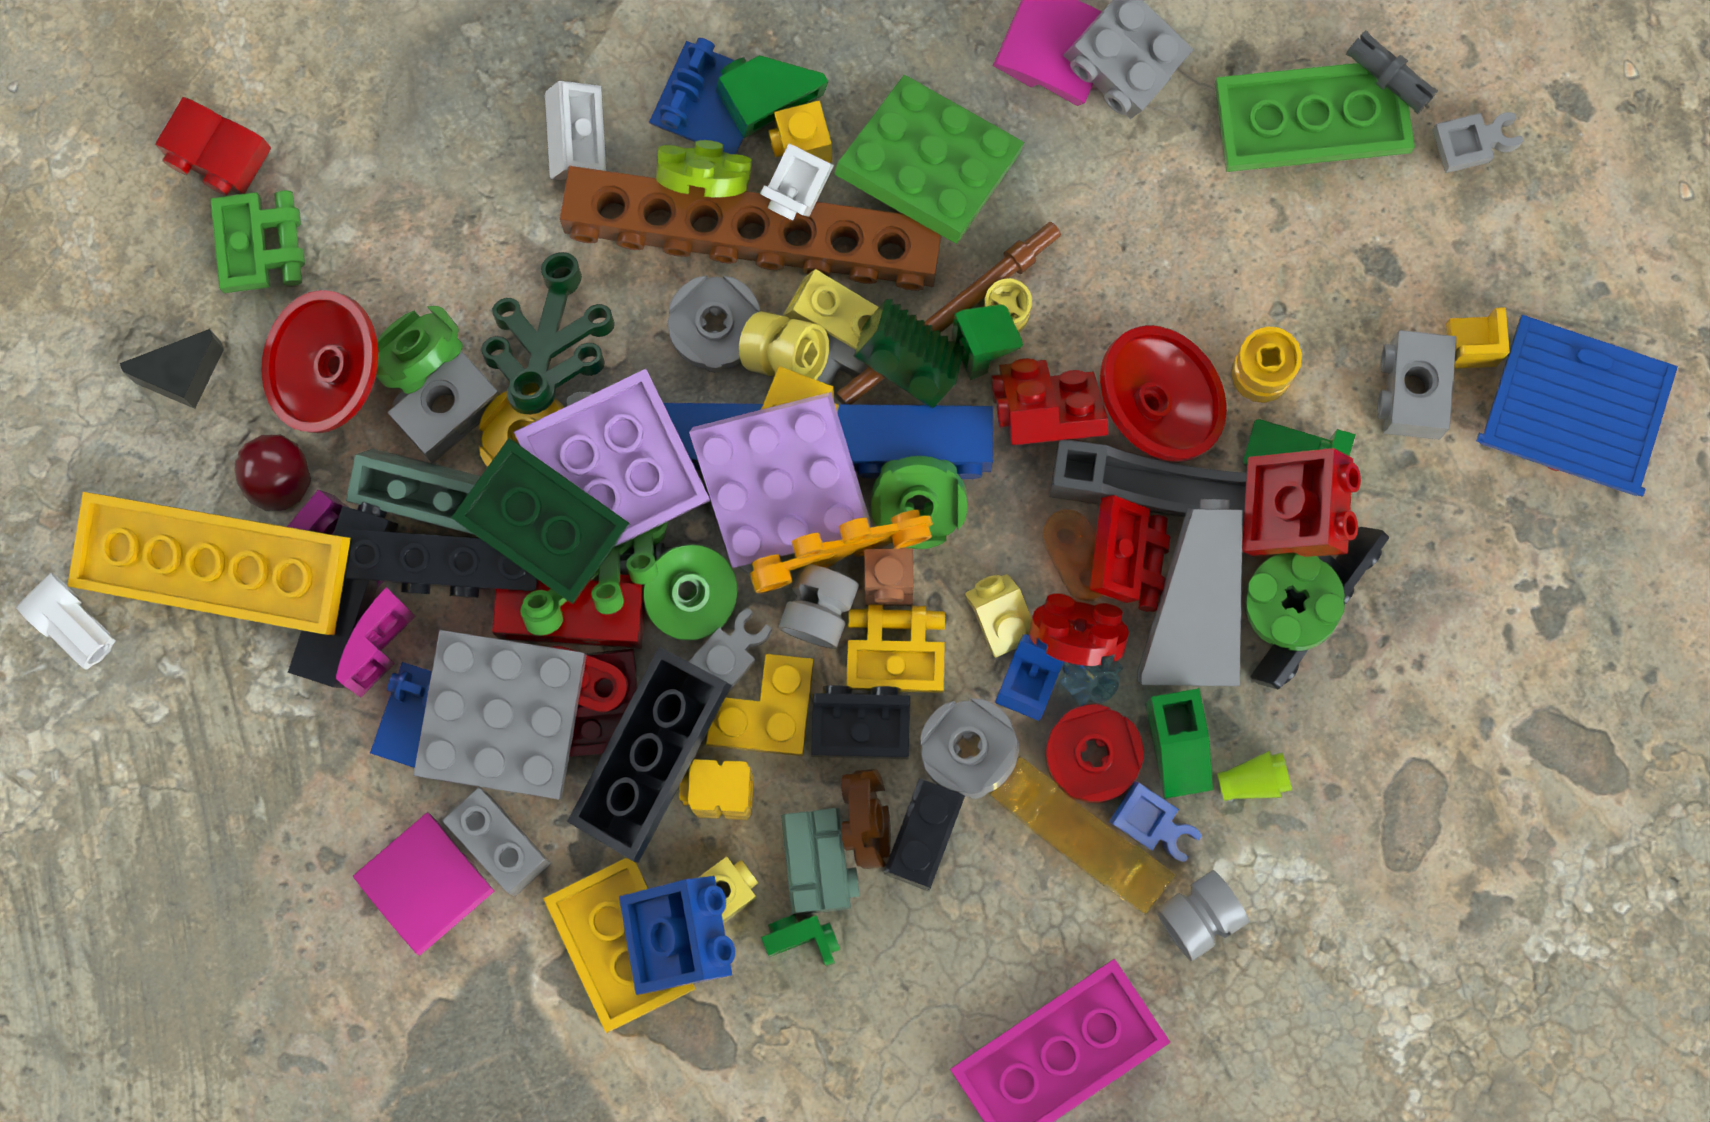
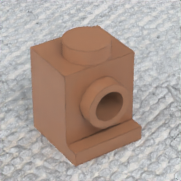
[864,548,914,606]

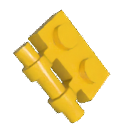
[847,604,945,693]

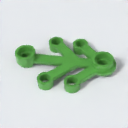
[520,522,668,635]

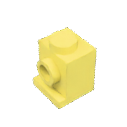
[698,856,758,923]

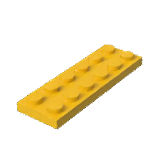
[67,492,351,635]

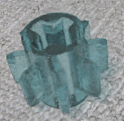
[1060,655,1123,706]

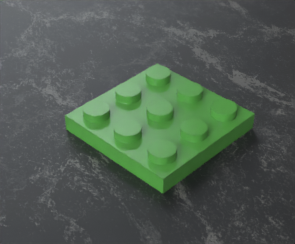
[834,74,1025,244]

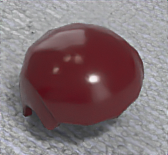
[234,434,311,511]

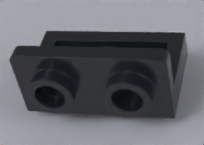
[811,685,910,759]

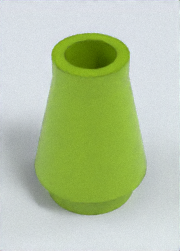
[1217,750,1292,801]

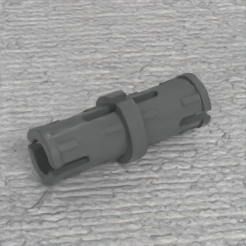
[1346,31,1438,114]

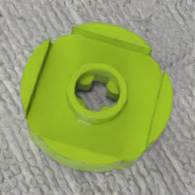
[656,140,752,197]

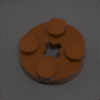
[841,769,891,869]

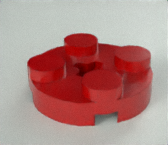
[1029,593,1129,666]
[1045,704,1144,803]

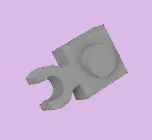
[1432,112,1523,173]
[689,608,772,691]

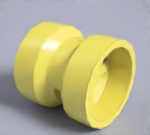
[983,279,1032,333]

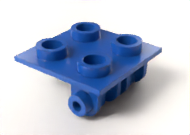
[649,38,743,154]
[370,662,432,768]

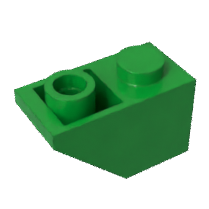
[1145,688,1213,799]

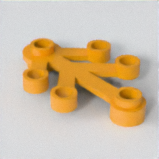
[750,510,933,593]

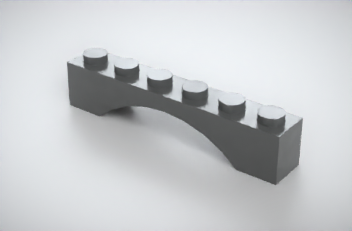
[1049,440,1247,526]

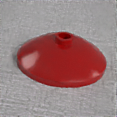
[261,290,378,433]
[1100,325,1227,462]

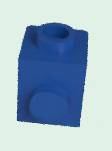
[995,634,1064,721]

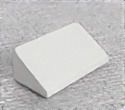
[545,81,606,180]

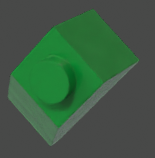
[716,55,828,138]

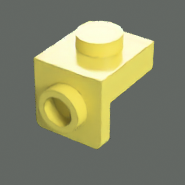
[965,574,1032,658]

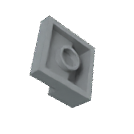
[1063,0,1194,119]

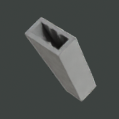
[1137,499,1242,686]

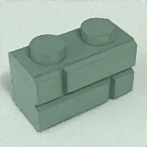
[781,808,860,915]

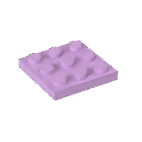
[514,369,710,547]
[689,392,872,568]

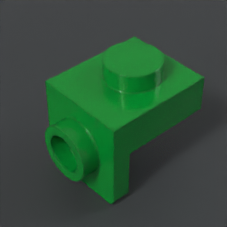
[761,914,840,967]

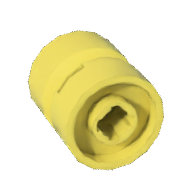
[739,311,829,380]

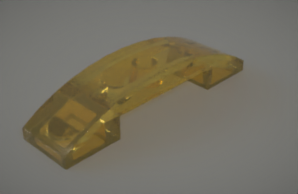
[989,756,1176,915]

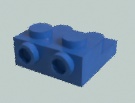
[619,876,735,995]

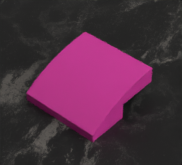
[992,0,1102,106]
[336,587,416,698]
[353,812,495,956]

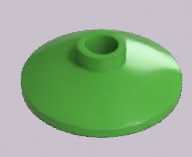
[642,544,737,640]

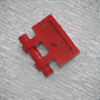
[1090,495,1171,612]

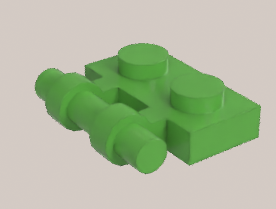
[211,190,305,293]

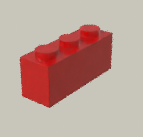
[492,575,645,649]

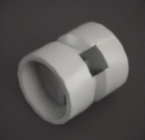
[778,564,859,649]
[1155,870,1249,961]

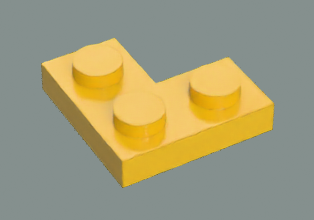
[706,654,814,757]

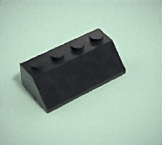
[567,647,732,863]

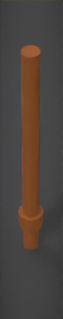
[835,222,1061,405]

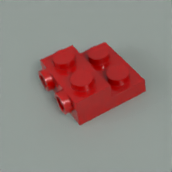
[991,358,1108,445]
[1242,448,1361,557]

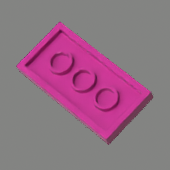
[950,959,1171,1122]

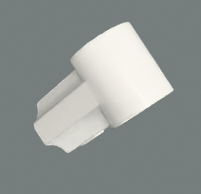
[16,573,116,670]

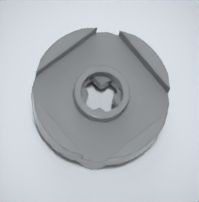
[668,275,760,373]
[920,698,1020,799]

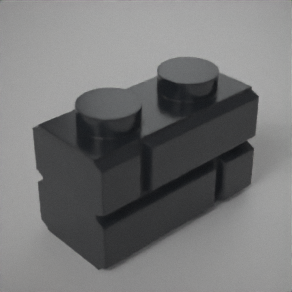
[884,778,965,891]

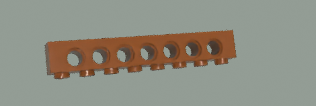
[560,166,942,291]

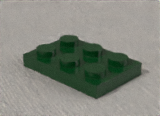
[451,438,631,604]

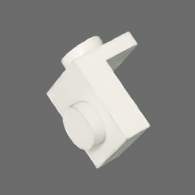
[760,143,834,220]

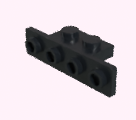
[1245,527,1389,690]
[342,529,537,598]

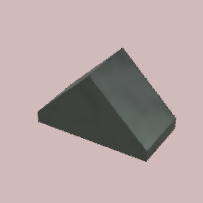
[120,329,224,409]

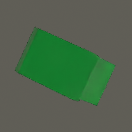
[952,304,1023,380]

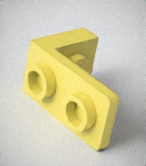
[782,269,879,349]

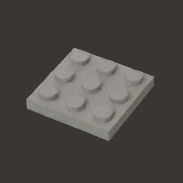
[413,630,587,800]

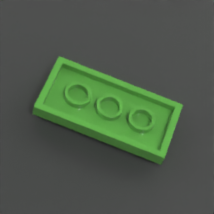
[1214,63,1415,172]

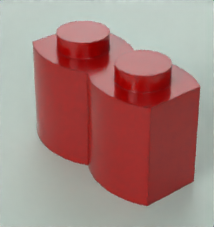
[155,97,271,196]

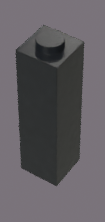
[287,502,398,688]

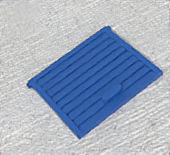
[1476,315,1678,497]

